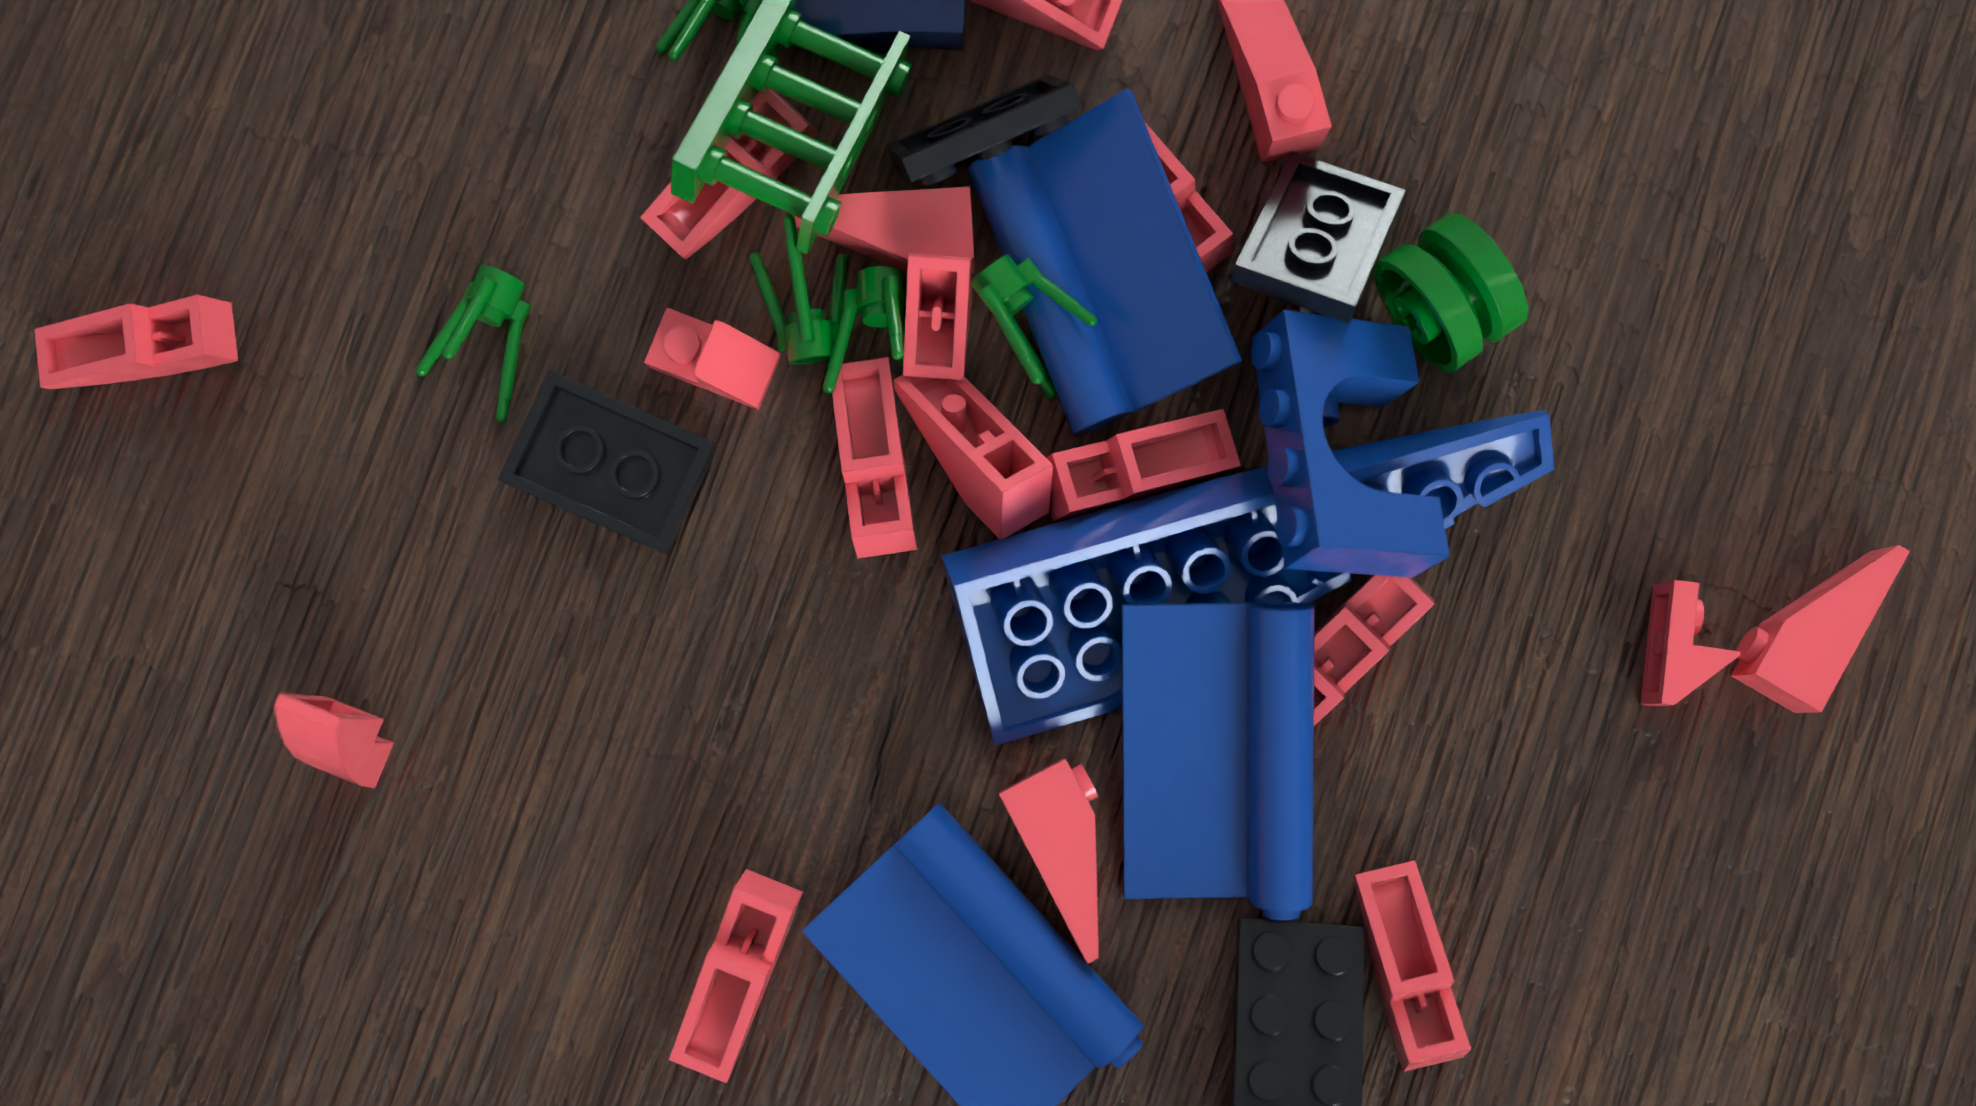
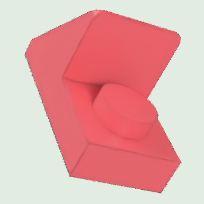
[644,308,781,410]
[1640,580,1740,706]

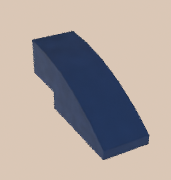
[791,0,967,54]

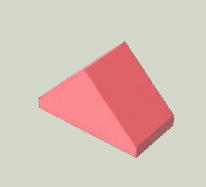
[903,253,972,380]

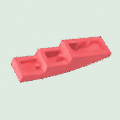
[1314,575,1435,726]

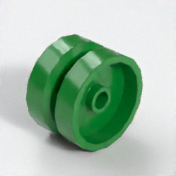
[1373,212,1528,374]

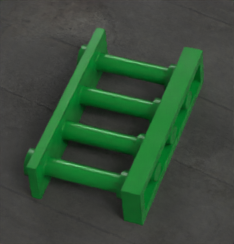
[671,0,913,254]

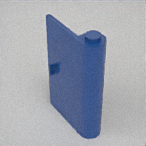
[968,89,1242,436]
[1122,602,1314,920]
[802,802,1144,1106]

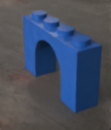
[1251,310,1450,578]

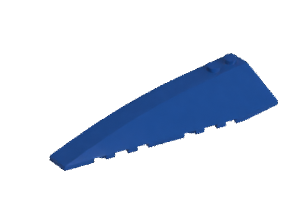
[941,410,1554,746]

